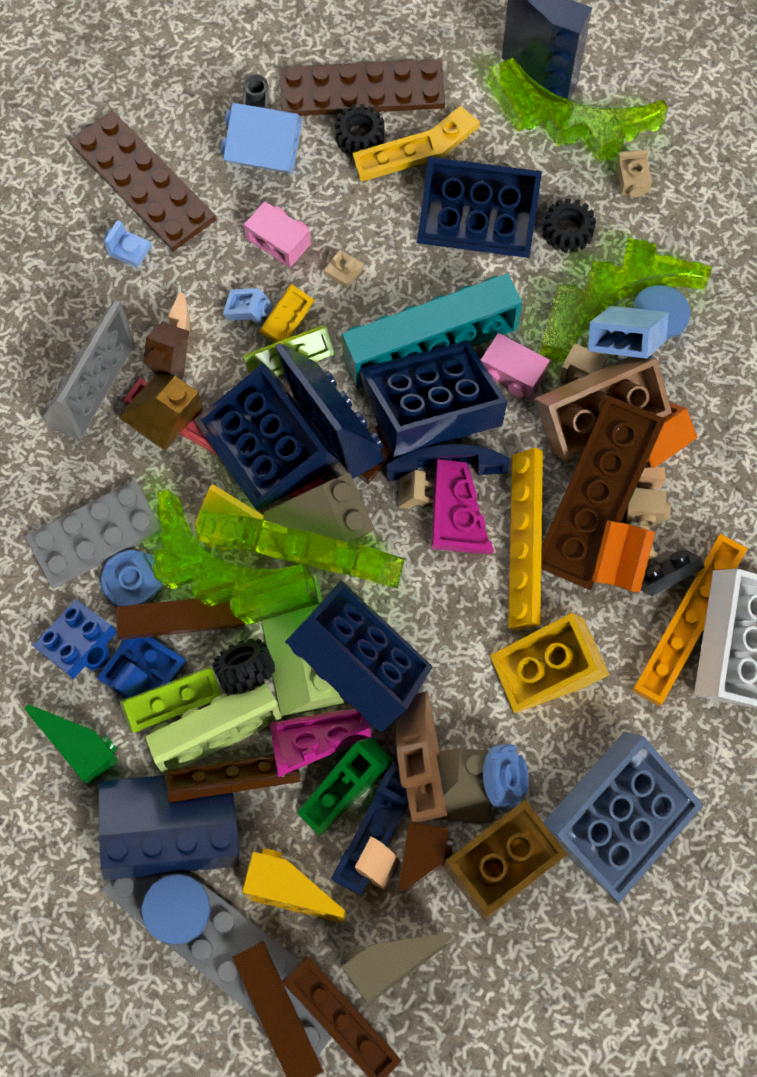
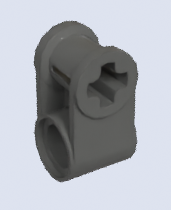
[243,74,271,109]

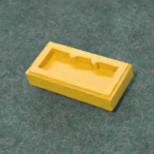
[431,105,480,158]
[259,283,315,343]

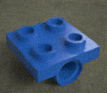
[32,599,117,679]
[97,637,187,699]

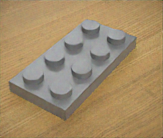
[25,480,163,589]

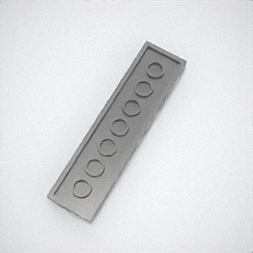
[102,872,355,1057]

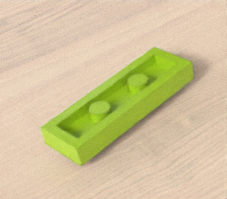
[242,325,335,376]
[120,667,221,733]

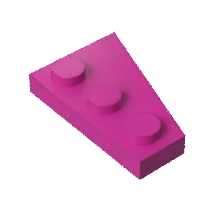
[431,459,494,554]
[269,708,371,777]

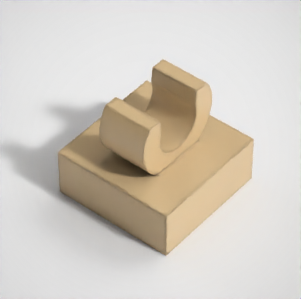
[324,250,364,289]
[398,470,433,509]

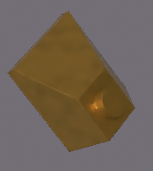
[118,373,203,451]

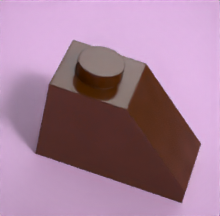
[143,321,190,380]
[398,822,454,894]

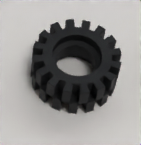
[335,104,385,157]
[543,198,596,253]
[212,638,276,694]

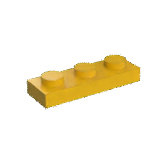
[352,129,441,182]

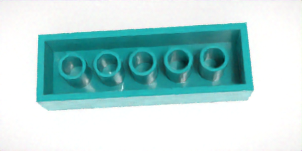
[342,273,523,389]

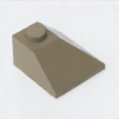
[435,748,490,823]

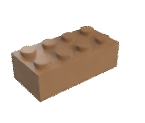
[534,356,672,461]

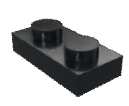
[641,550,705,596]

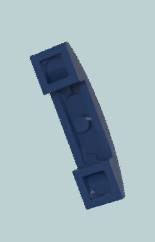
[387,444,510,481]
[331,762,409,896]

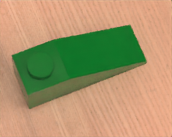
[24,704,119,786]
[297,737,394,836]

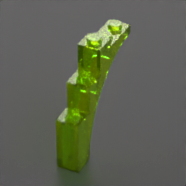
[487,58,668,162]
[540,238,712,362]
[152,489,319,625]
[194,510,405,589]

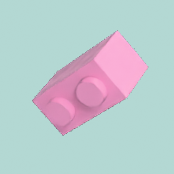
[244,201,311,268]
[481,333,550,399]

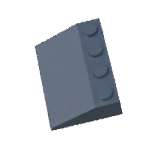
[543,732,703,903]

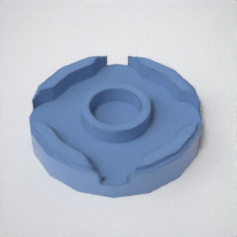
[632,285,691,339]
[100,549,163,607]
[483,744,529,811]
[142,874,211,945]

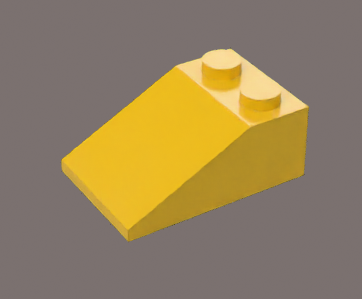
[490,613,610,713]
[242,848,347,924]

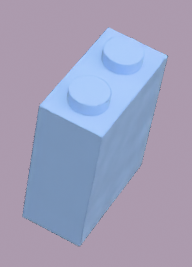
[221,103,303,174]
[588,306,669,359]

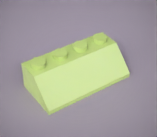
[257,574,344,717]
[145,680,282,775]

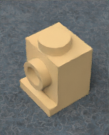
[615,150,652,197]
[559,343,607,382]
[624,488,671,527]

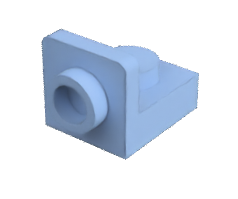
[104,220,152,268]
[223,288,273,327]

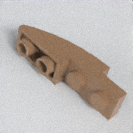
[395,691,447,823]

